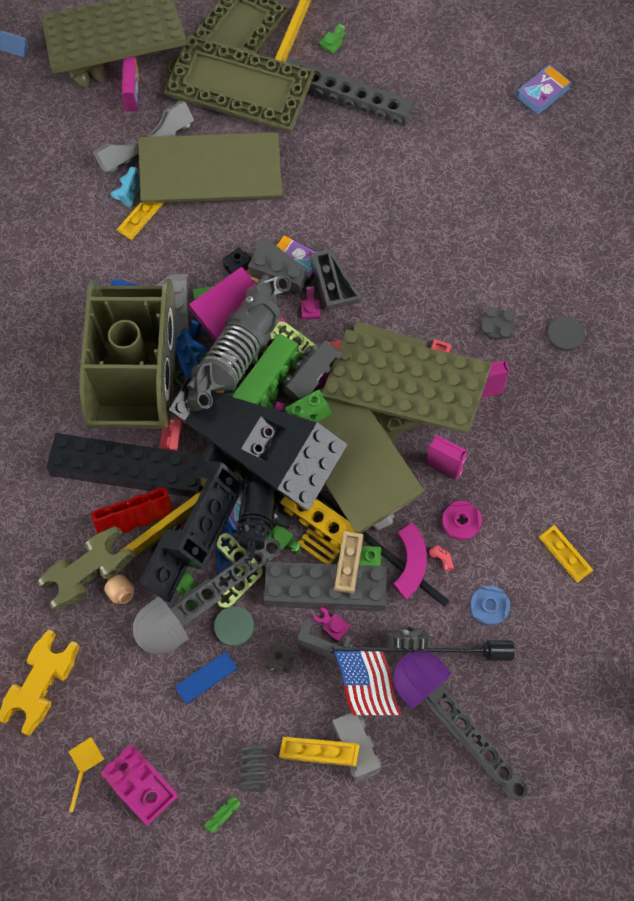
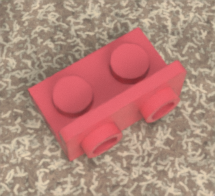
[159,416,183,451]

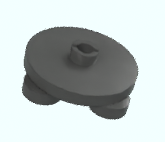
[482,307,515,339]

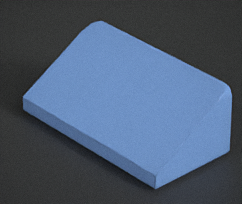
[0,30,29,57]

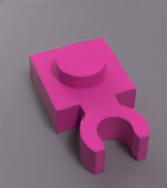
[314,607,351,642]

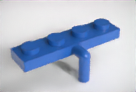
[176,328,207,379]

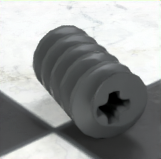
[240,745,268,792]

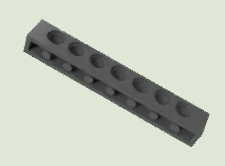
[286,57,414,126]

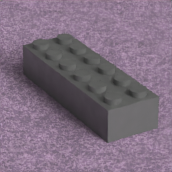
[264,562,387,611]

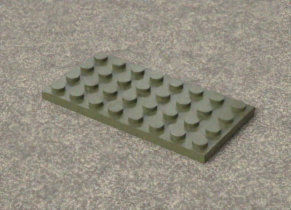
[322,329,492,435]

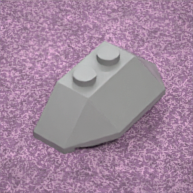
[155,274,189,335]

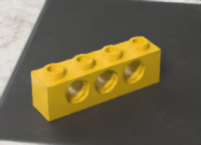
[280,497,356,549]

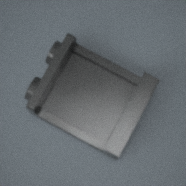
[297,620,354,663]

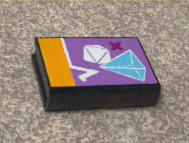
[276,234,317,285]

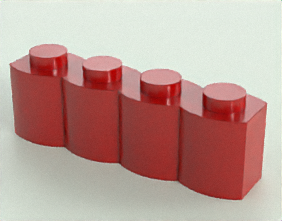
[91,487,174,534]

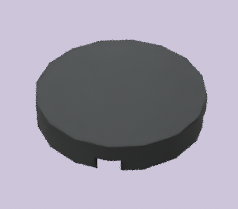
[547,316,585,352]

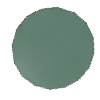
[214,606,254,647]

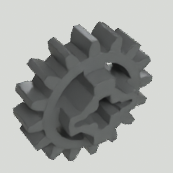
[388,626,432,650]

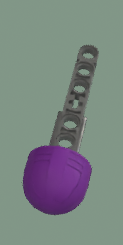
[393,651,528,801]

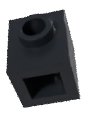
[222,247,251,275]

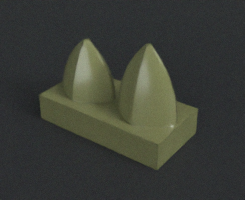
[70,63,106,88]

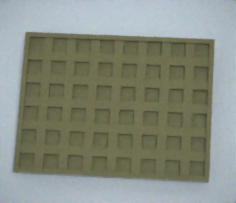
[41,0,187,74]

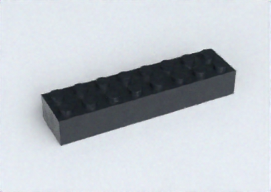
[46,433,203,498]

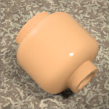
[104,574,134,604]

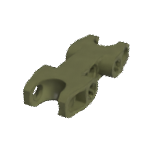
[37,527,135,611]

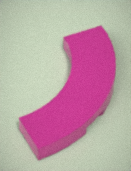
[393,522,427,601]

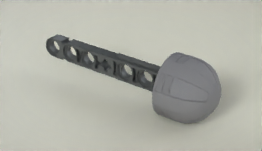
[133,539,281,654]

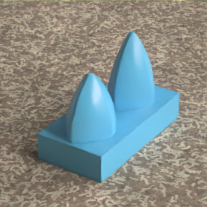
[111,167,140,207]

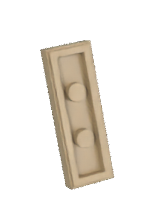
[334,531,363,594]

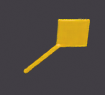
[68,737,104,812]

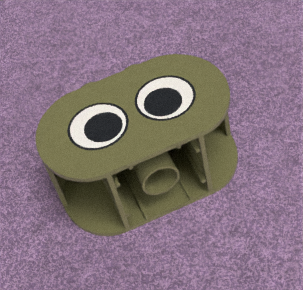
[80,279,177,429]

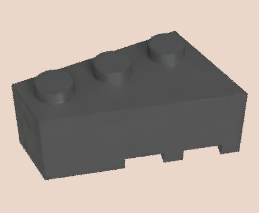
[248,236,307,294]
[309,249,362,311]
[280,340,342,402]

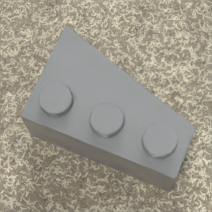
[333,713,382,783]

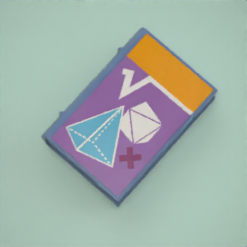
[516,65,571,115]

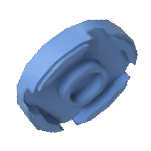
[470,586,510,626]

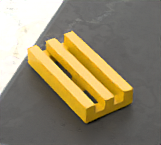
[298,528,340,564]

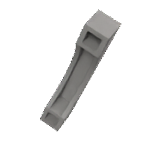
[93,101,194,173]

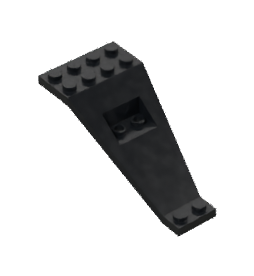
[167,378,348,511]

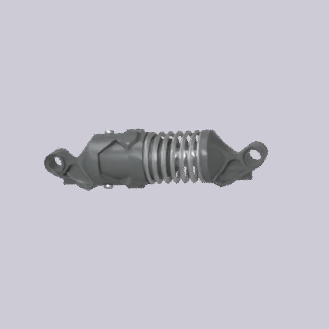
[187,275,291,412]

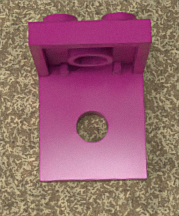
[101,744,179,826]

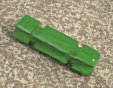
[204,796,241,833]

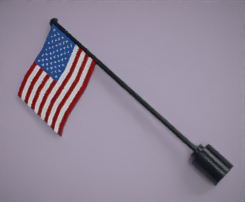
[330,640,515,715]

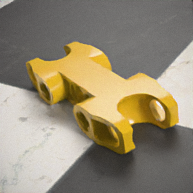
[0,629,80,736]

